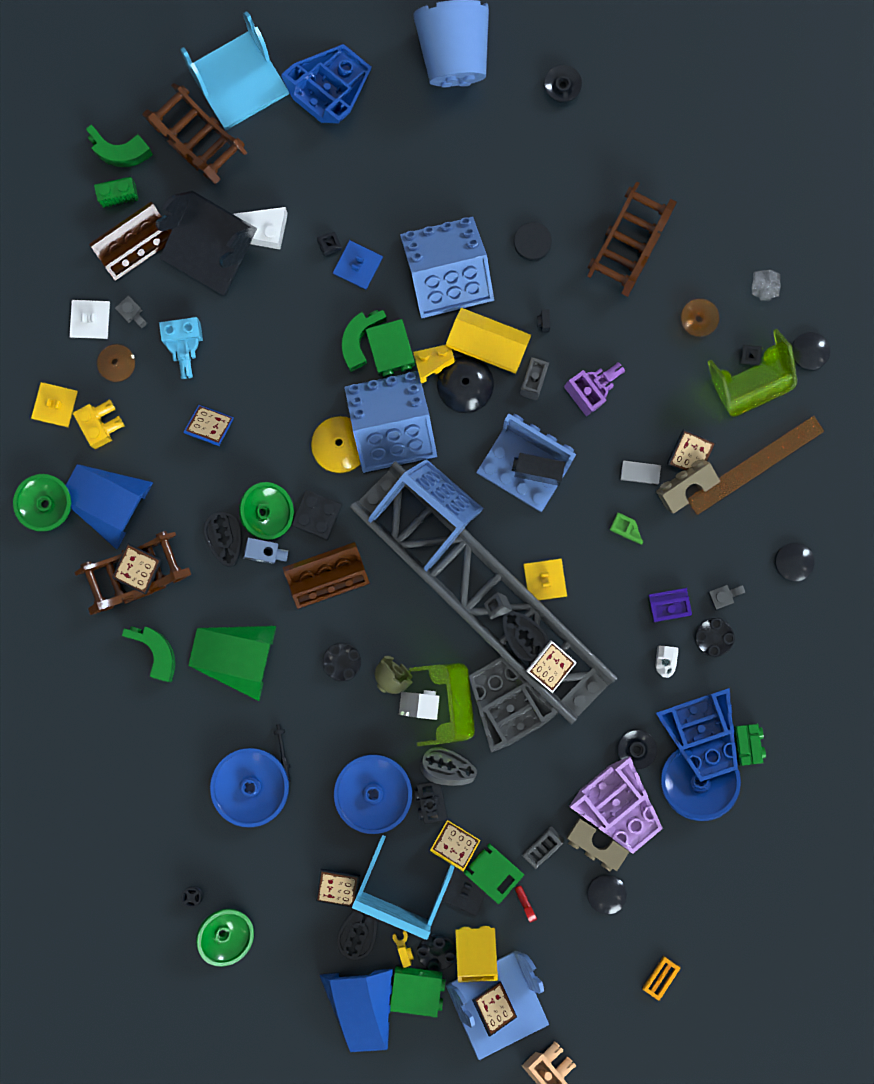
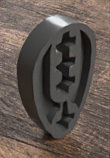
[420,747,477,786]

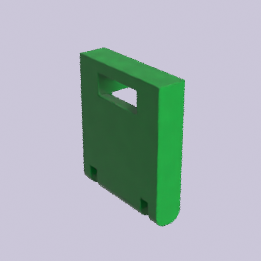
[463,843,525,904]

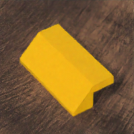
[445,308,531,374]

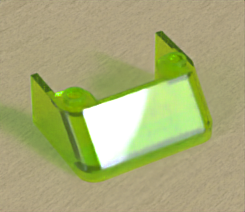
[708,329,797,416]
[409,663,475,746]

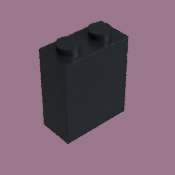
[512,453,566,486]

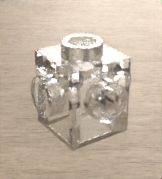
[752,270,781,301]

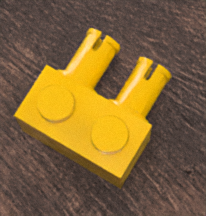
[73,399,125,449]

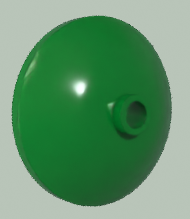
[13,474,71,532]
[239,482,294,540]
[196,909,254,967]

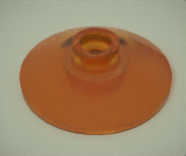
[681,299,719,337]
[97,344,135,382]

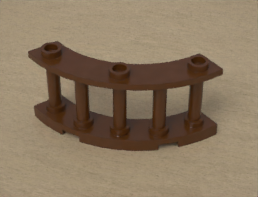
[142,83,247,184]
[587,182,677,297]
[75,531,191,615]

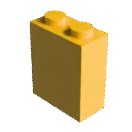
[456,926,498,983]

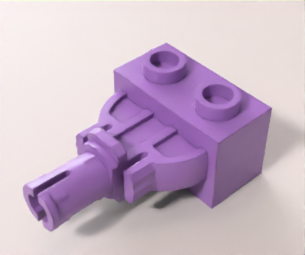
[564,362,625,417]

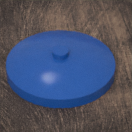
[210,748,289,827]
[661,749,741,821]
[334,755,412,834]

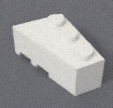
[234,207,288,250]
[399,690,440,720]

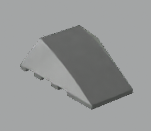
[469,657,558,753]

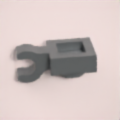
[115,295,147,328]
[709,585,745,610]

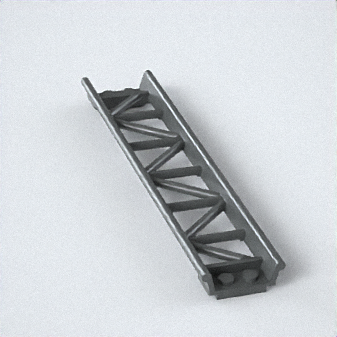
[350,461,617,725]

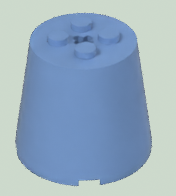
[413,0,489,87]

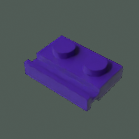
[648,588,692,622]

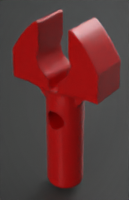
[515,886,537,923]

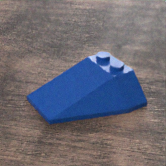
[281,44,372,123]

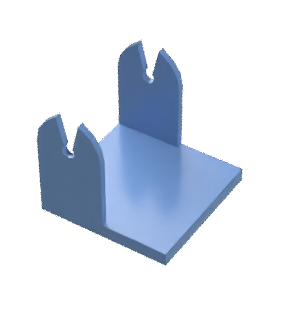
[368,459,484,571]
[446,951,549,1060]

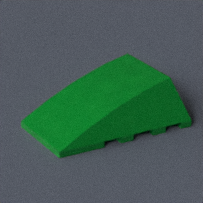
[188,626,276,701]

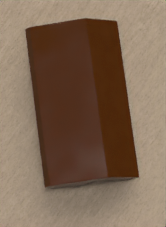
[89,202,172,281]
[282,542,370,609]

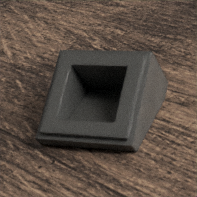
[484,592,512,619]

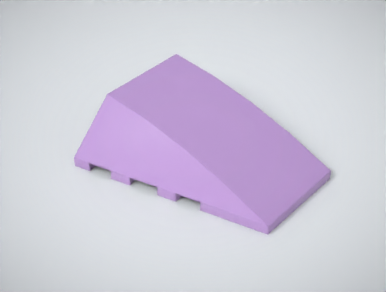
[569,756,663,853]

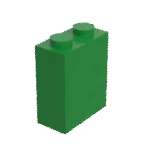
[366,319,415,377]
[390,966,446,1017]

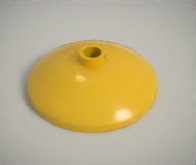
[311,416,361,473]

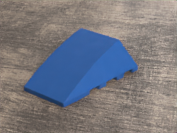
[66,464,153,550]
[656,688,738,782]
[320,969,393,1052]

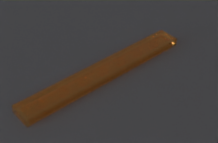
[687,416,824,515]

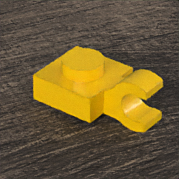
[393,930,414,968]

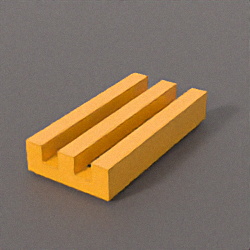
[642,956,680,1001]

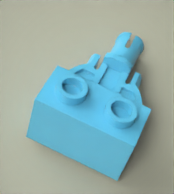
[159,317,203,379]

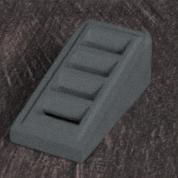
[522,826,564,869]

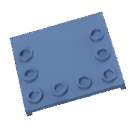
[400,217,494,318]
[345,371,437,473]
[477,414,576,512]

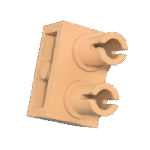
[522,1041,576,1084]

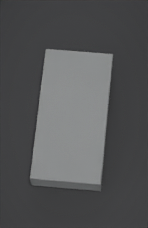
[620,461,661,485]

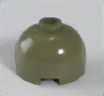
[374,656,413,694]

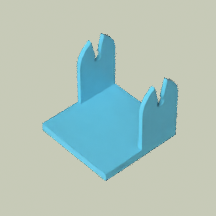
[180,11,289,131]
[352,835,454,940]

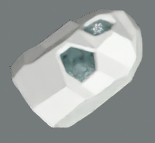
[655,646,678,678]

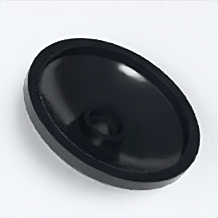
[437,356,494,413]

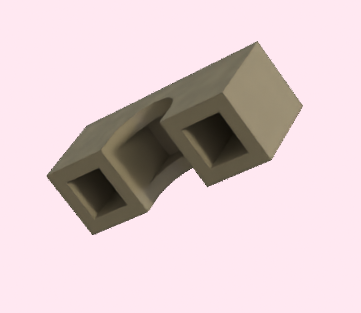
[656,459,721,514]
[566,817,630,872]

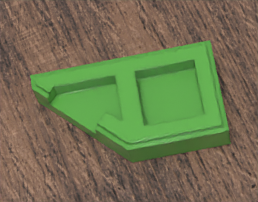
[609,513,643,545]

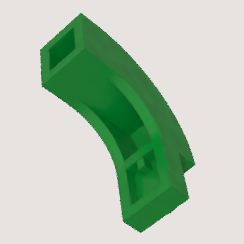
[86,124,153,167]
[342,310,387,373]
[122,626,175,682]

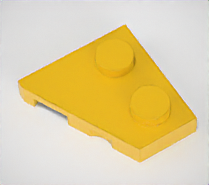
[413,345,455,383]

